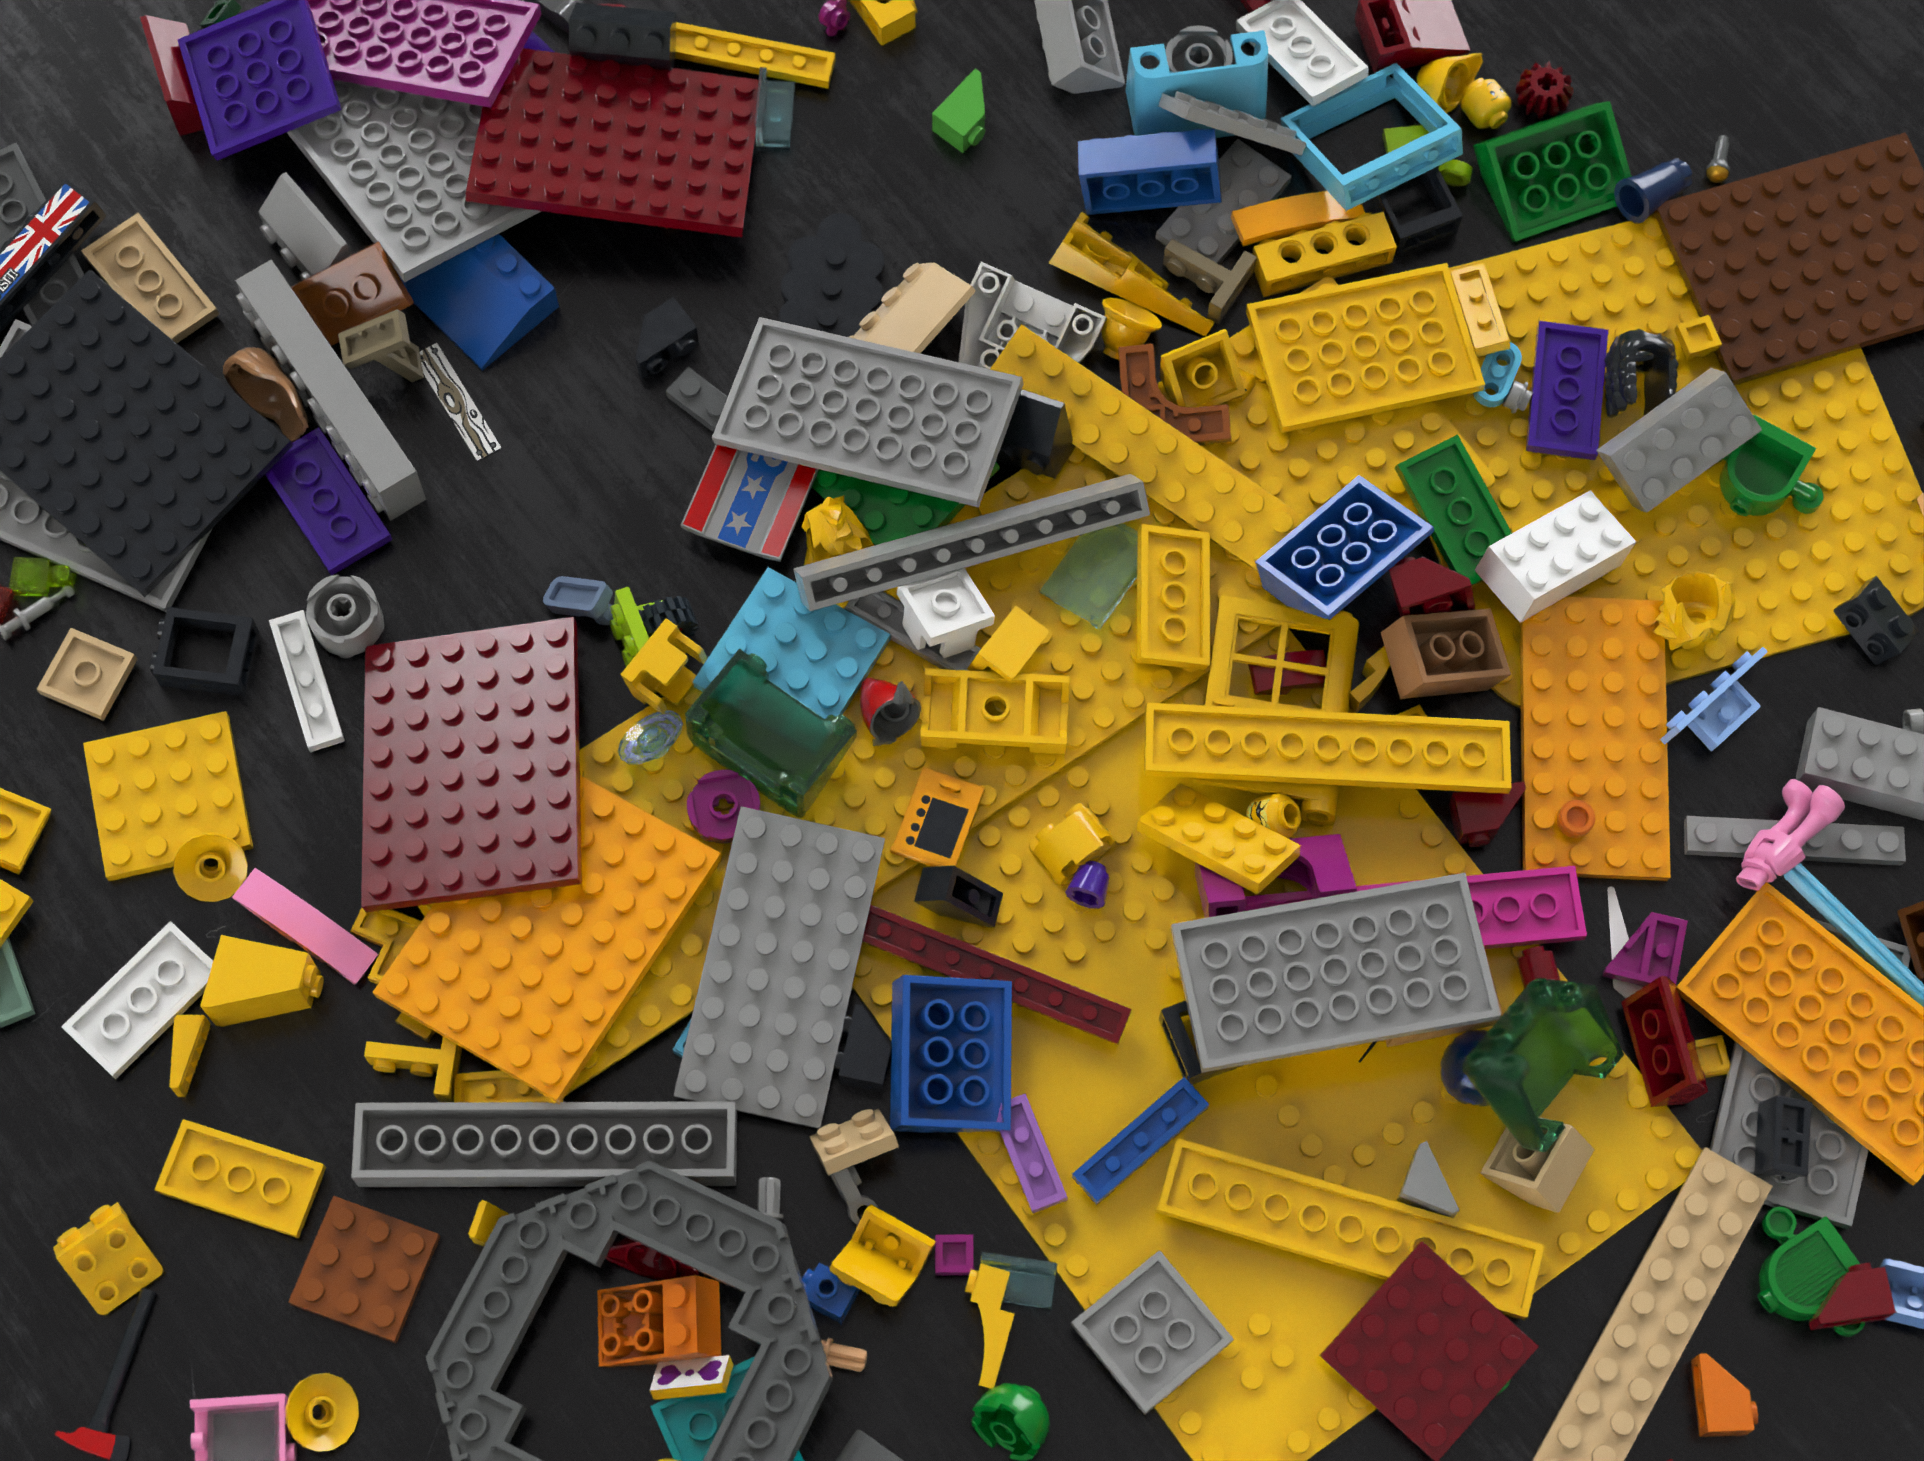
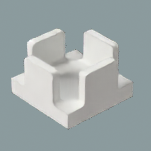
[897,568,995,658]

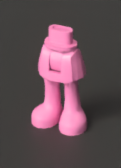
[1736,779,1845,891]

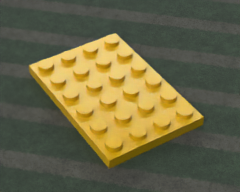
[1246,263,1485,433]

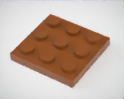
[288,1196,441,1344]

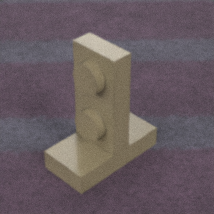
[1163,238,1257,324]
[338,309,424,382]

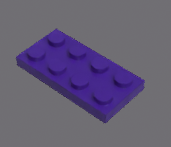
[1526,321,1608,460]
[265,427,392,576]

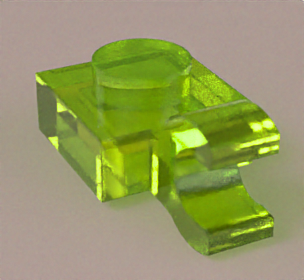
[8,557,76,597]

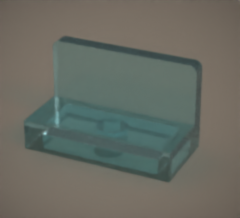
[755,67,795,148]
[980,1252,1058,1309]

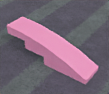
[232,868,378,984]

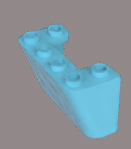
[1125,30,1268,138]

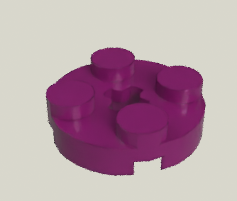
[687,770,761,844]

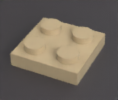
[37,628,137,721]
[809,1108,899,1175]

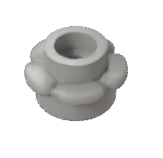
[1503,380,1532,414]

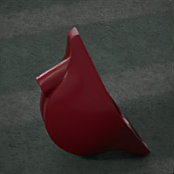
[605,1236,698,1280]

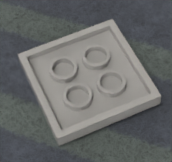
[1071,1250,1234,1415]

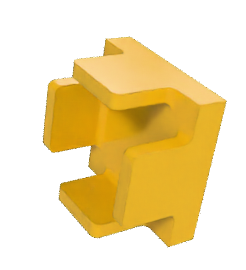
[620,618,708,715]

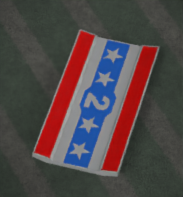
[681,445,819,562]

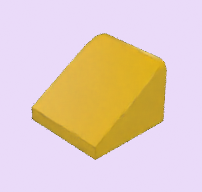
[468,1200,509,1246]

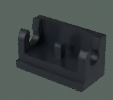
[1754,1095,1812,1181]

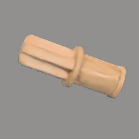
[821,1338,867,1372]

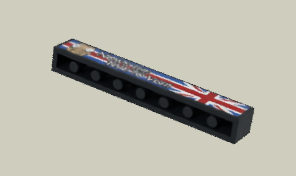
[0,179,107,333]

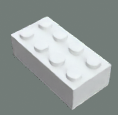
[1475,490,1636,623]

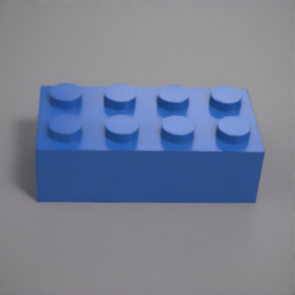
[1078,128,1222,215]

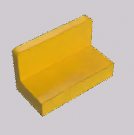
[967,605,1049,682]

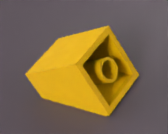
[200,935,324,1027]

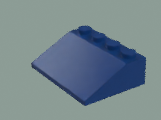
[398,234,559,371]
[1255,475,1434,620]
[890,975,1012,1133]

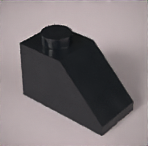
[914,865,1003,928]

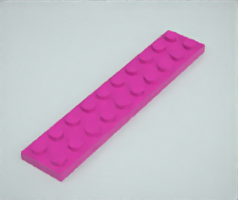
[1245,866,1587,949]

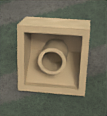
[1480,1110,1595,1213]

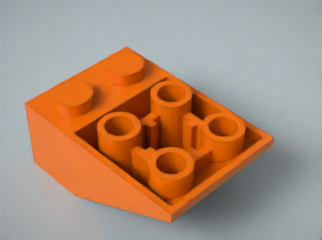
[597,1275,721,1367]

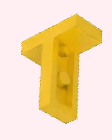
[364,1037,462,1102]

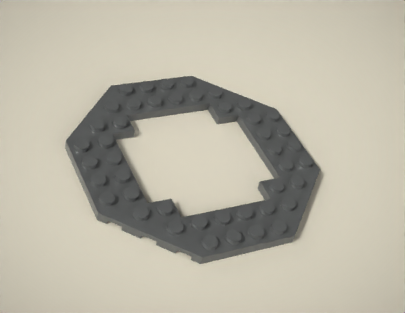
[426,1161,833,1461]

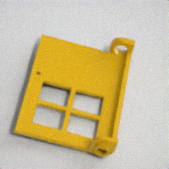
[1194,595,1359,827]

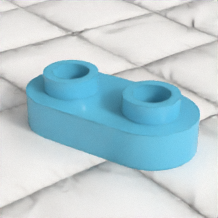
[1473,342,1522,407]

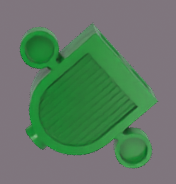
[1717,415,1824,516]
[1758,1207,1865,1337]

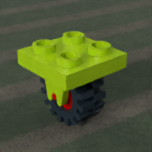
[610,587,699,667]

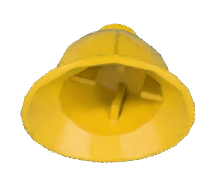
[1101,298,1162,360]

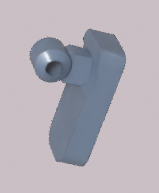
[543,576,613,625]

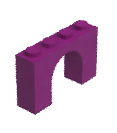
[1195,834,1357,918]

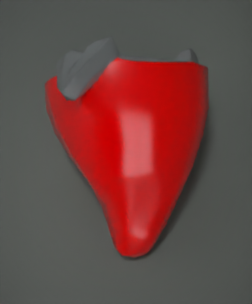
[860,677,921,746]

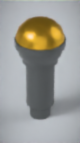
[1706,135,1730,183]

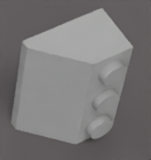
[1034,0,1125,94]
[259,172,351,280]

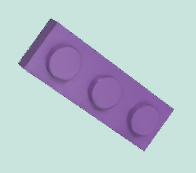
[997,1093,1068,1214]

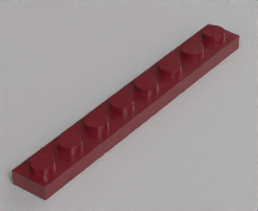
[862,905,1132,1045]

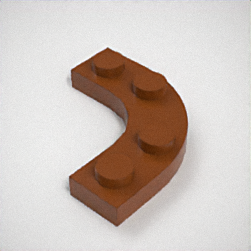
[1118,344,1232,445]

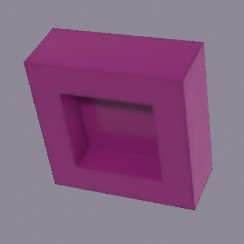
[935,1235,973,1275]

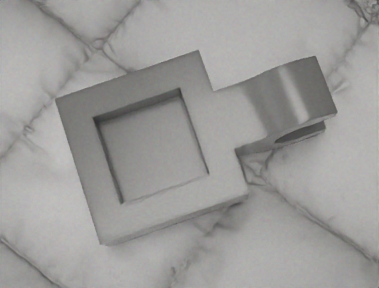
[831,1166,878,1225]

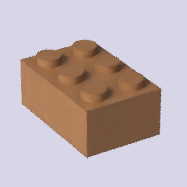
[1381,608,1511,699]

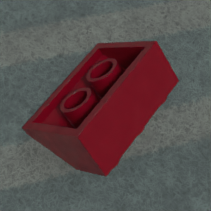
[140,15,204,136]
[1389,557,1476,617]
[1621,976,1708,1107]

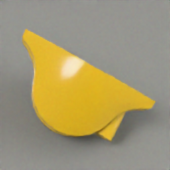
[1417,53,1483,113]

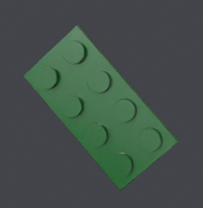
[1394,434,1512,586]

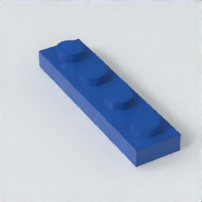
[1072,1077,1209,1205]

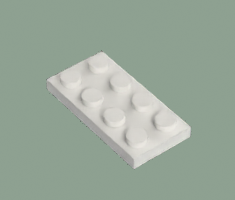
[1236,0,1368,106]
[61,921,213,1079]

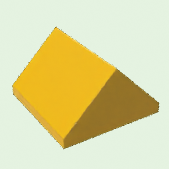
[1160,329,1246,408]

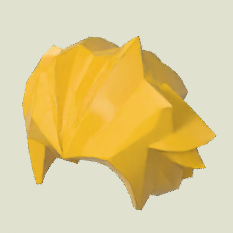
[801,495,874,565]
[1653,571,1735,650]

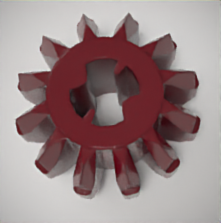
[1515,61,1574,121]

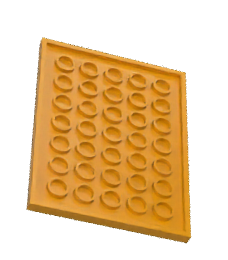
[373,776,723,1104]

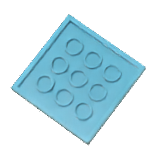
[692,567,891,756]

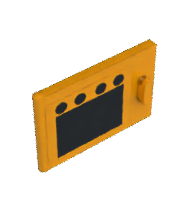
[890,767,985,867]

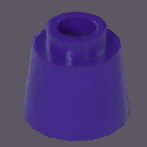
[1065,861,1110,909]

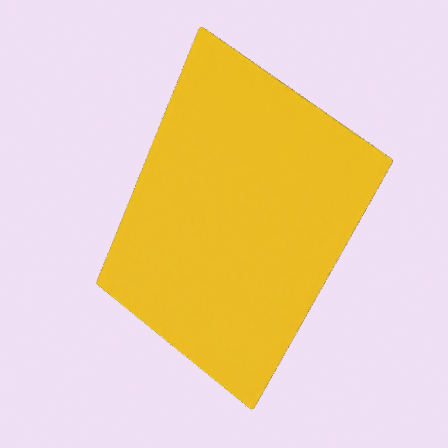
[852,627,1702,1461]

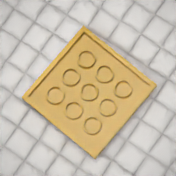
[83,711,253,881]

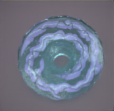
[618,710,683,765]

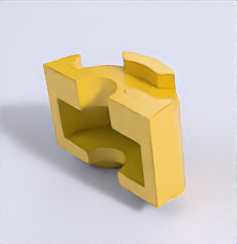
[1034,803,1117,885]

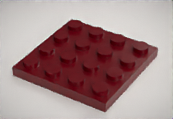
[1319,1241,1539,1461]

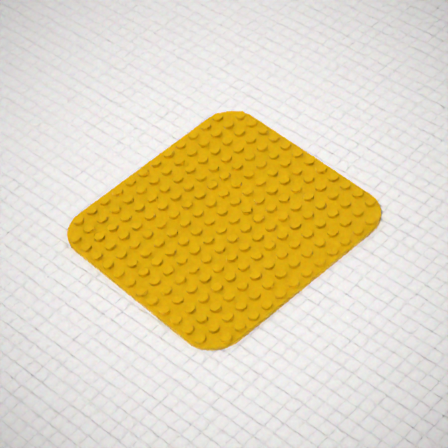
[1430,215,1924,709]

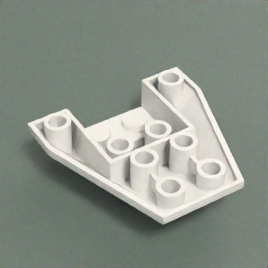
[959,262,1107,369]

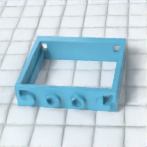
[1281,63,1463,211]

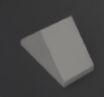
[1397,1141,1459,1218]

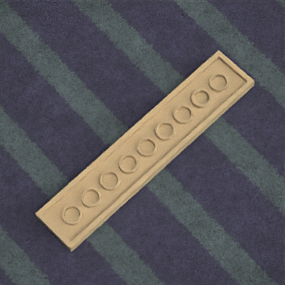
[1532,1147,1773,1461]

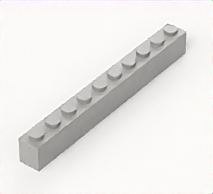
[793,474,1150,611]

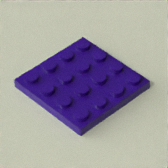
[177,0,342,160]

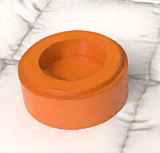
[1557,800,1596,838]

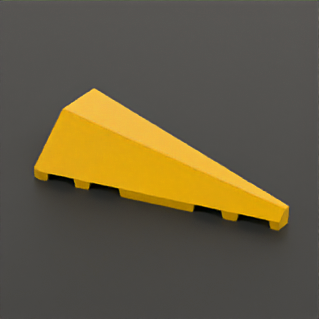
[1049,212,1214,336]

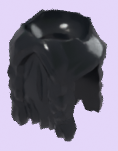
[1604,329,1678,418]

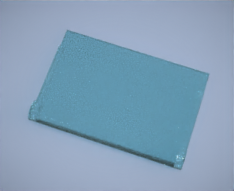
[1040,523,1138,629]

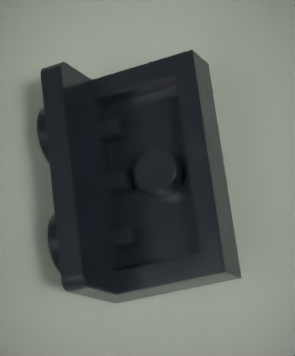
[1834,576,1920,665]

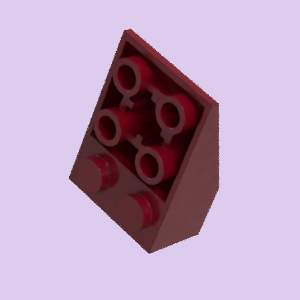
[1354,0,1470,73]

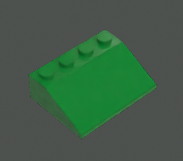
[1473,101,1632,242]

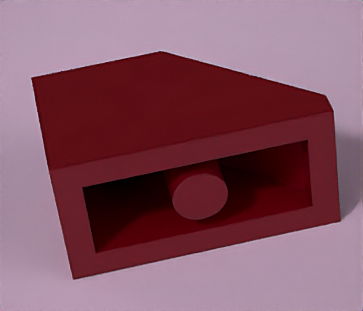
[1448,781,1526,847]
[1809,1263,1896,1330]

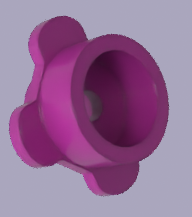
[819,0,851,36]

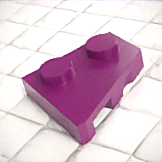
[1602,912,1688,987]

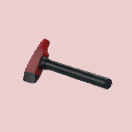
[55,1288,156,1461]

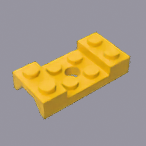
[921,668,1070,754]

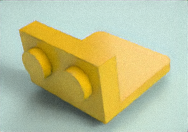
[53,1202,163,1315]
[829,1204,936,1307]

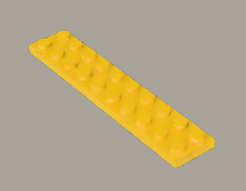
[990,324,1307,572]
[1144,703,1512,794]
[1156,1138,1545,1320]

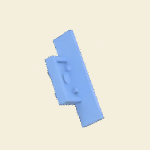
[1660,647,1768,751]

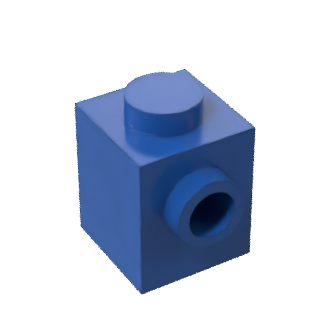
[802,1262,860,1324]

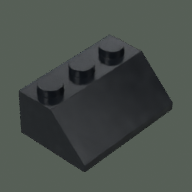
[569,3,676,70]
[997,389,1075,479]

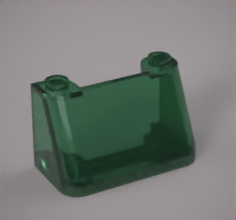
[685,649,857,818]

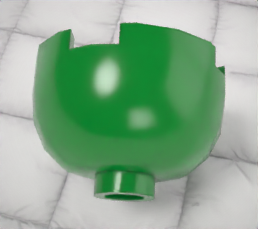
[971,1383,1050,1461]

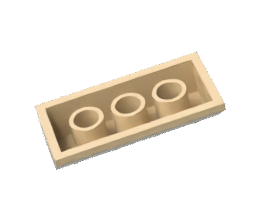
[849,262,976,353]

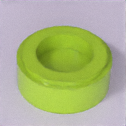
[1438,159,1472,186]

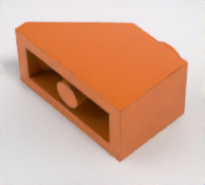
[1691,1353,1758,1437]

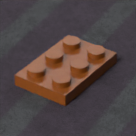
[291,241,414,346]

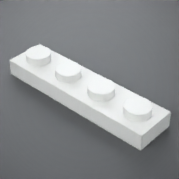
[269,610,345,752]

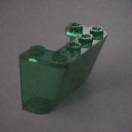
[1462,978,1624,1152]

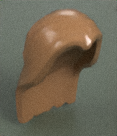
[223,347,308,442]

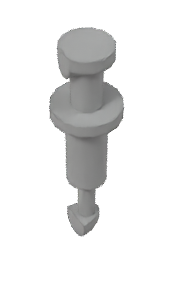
[0,586,75,641]

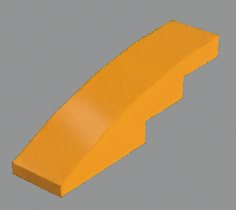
[1231,191,1365,246]

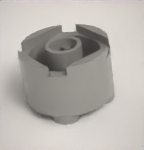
[1165,26,1233,73]
[306,575,384,659]

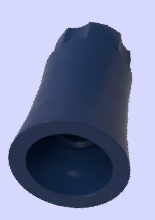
[1614,158,1692,223]

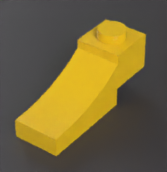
[965,1264,1015,1389]

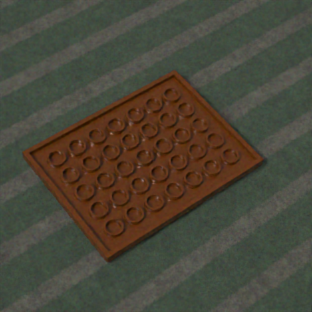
[1654,132,1924,385]

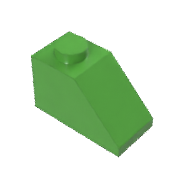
[932,68,986,153]

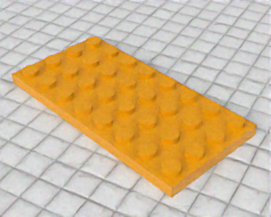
[1520,596,1671,881]
[1676,882,1924,1186]

